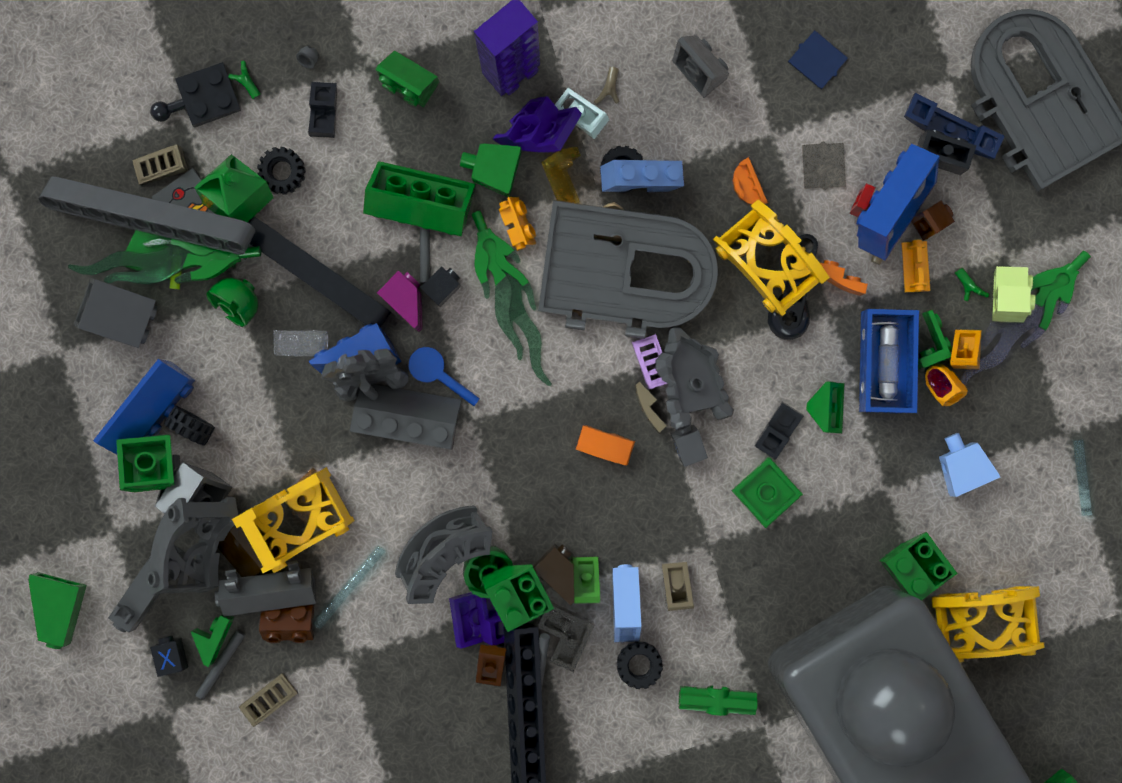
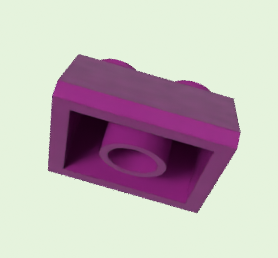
[377,271,423,332]

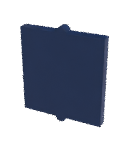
[788,30,848,90]

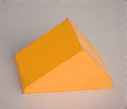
[950,330,981,370]

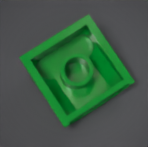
[116,435,174,492]

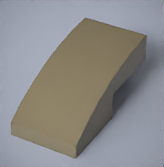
[635,382,667,433]

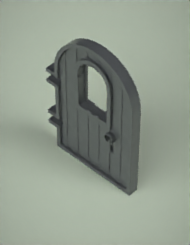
[971,9,1122,192]
[538,200,718,339]

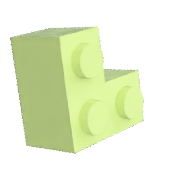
[992,266,1035,322]

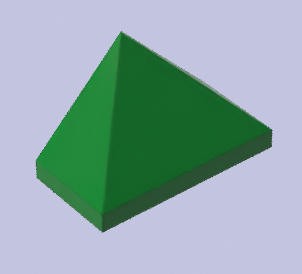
[806,382,845,434]

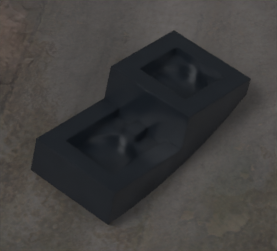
[308,82,337,138]
[754,401,804,460]

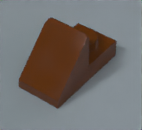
[476,645,506,686]

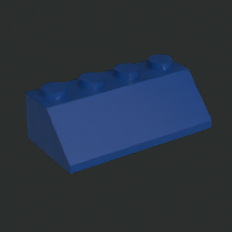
[93,359,195,455]

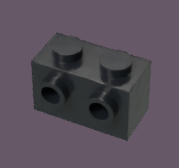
[917,130,977,175]

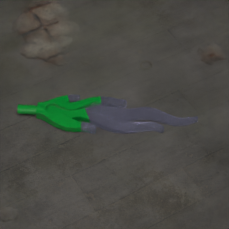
[960,251,1091,385]

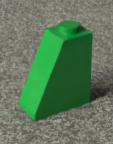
[28,572,87,649]

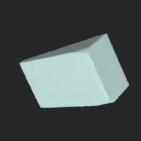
[555,88,609,139]

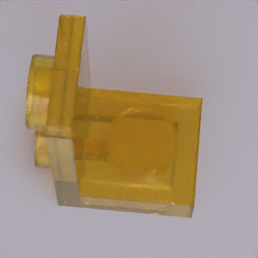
[541,147,581,203]

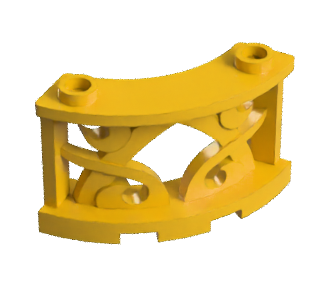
[713,200,830,316]
[232,467,355,573]
[932,586,1045,663]

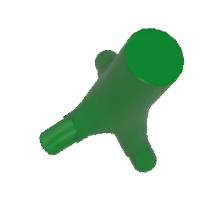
[228,61,261,100]
[955,268,989,301]

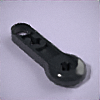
[768,234,818,340]

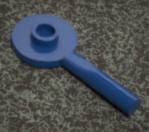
[409,347,480,406]

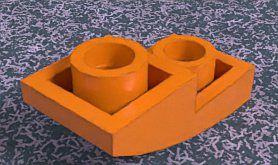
[820,260,868,296]
[576,425,635,466]

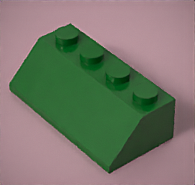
[363,161,475,237]

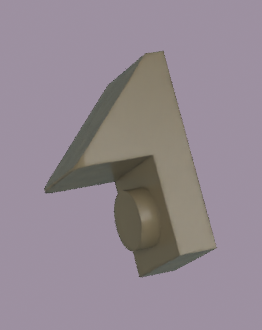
[662,562,694,611]

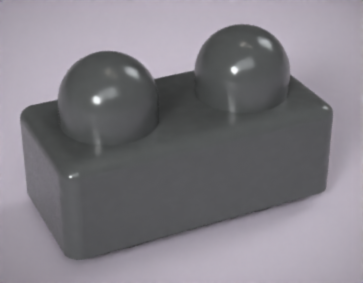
[768,586,1032,783]

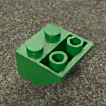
[375,50,439,107]
[879,532,958,601]
[481,564,554,632]

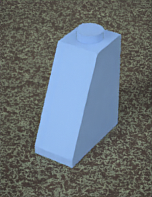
[612,564,641,642]

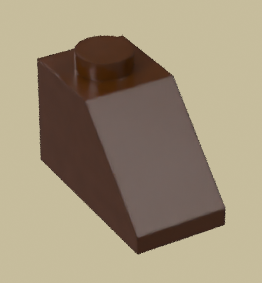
[911,200,955,241]

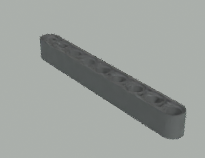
[38,176,255,255]

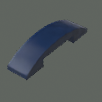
[904,93,1004,160]

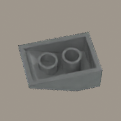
[672,35,730,98]

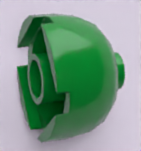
[206,278,258,327]
[463,545,513,598]

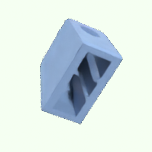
[939,433,1000,497]

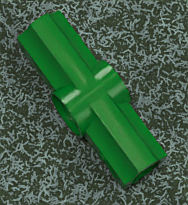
[678,686,757,716]

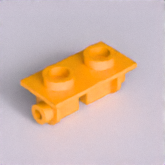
[498,197,536,251]
[901,239,930,293]

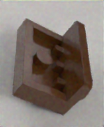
[259,604,314,643]

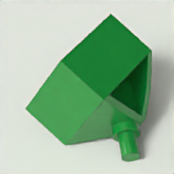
[194,154,274,222]

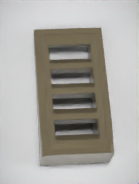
[132,144,188,185]
[239,673,298,727]

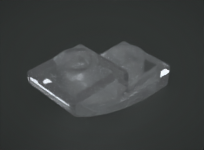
[273,330,328,357]

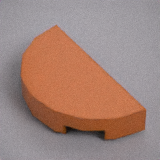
[732,157,768,205]

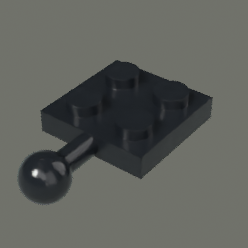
[150,62,241,128]

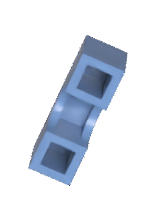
[600,160,684,192]

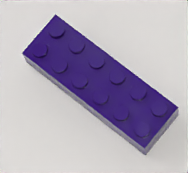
[474,0,540,97]

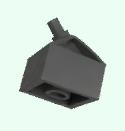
[155,455,233,529]

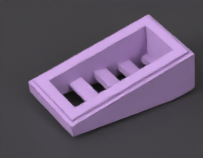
[632,334,667,390]

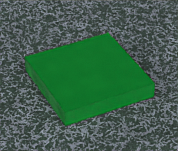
[731,457,803,528]

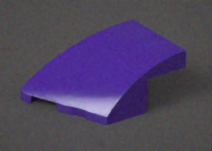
[493,96,582,152]
[449,592,504,649]

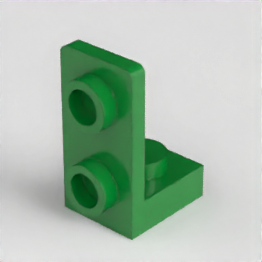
[918,310,952,369]

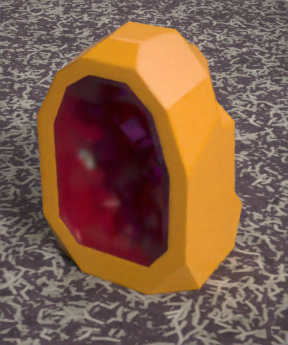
[925,363,968,406]

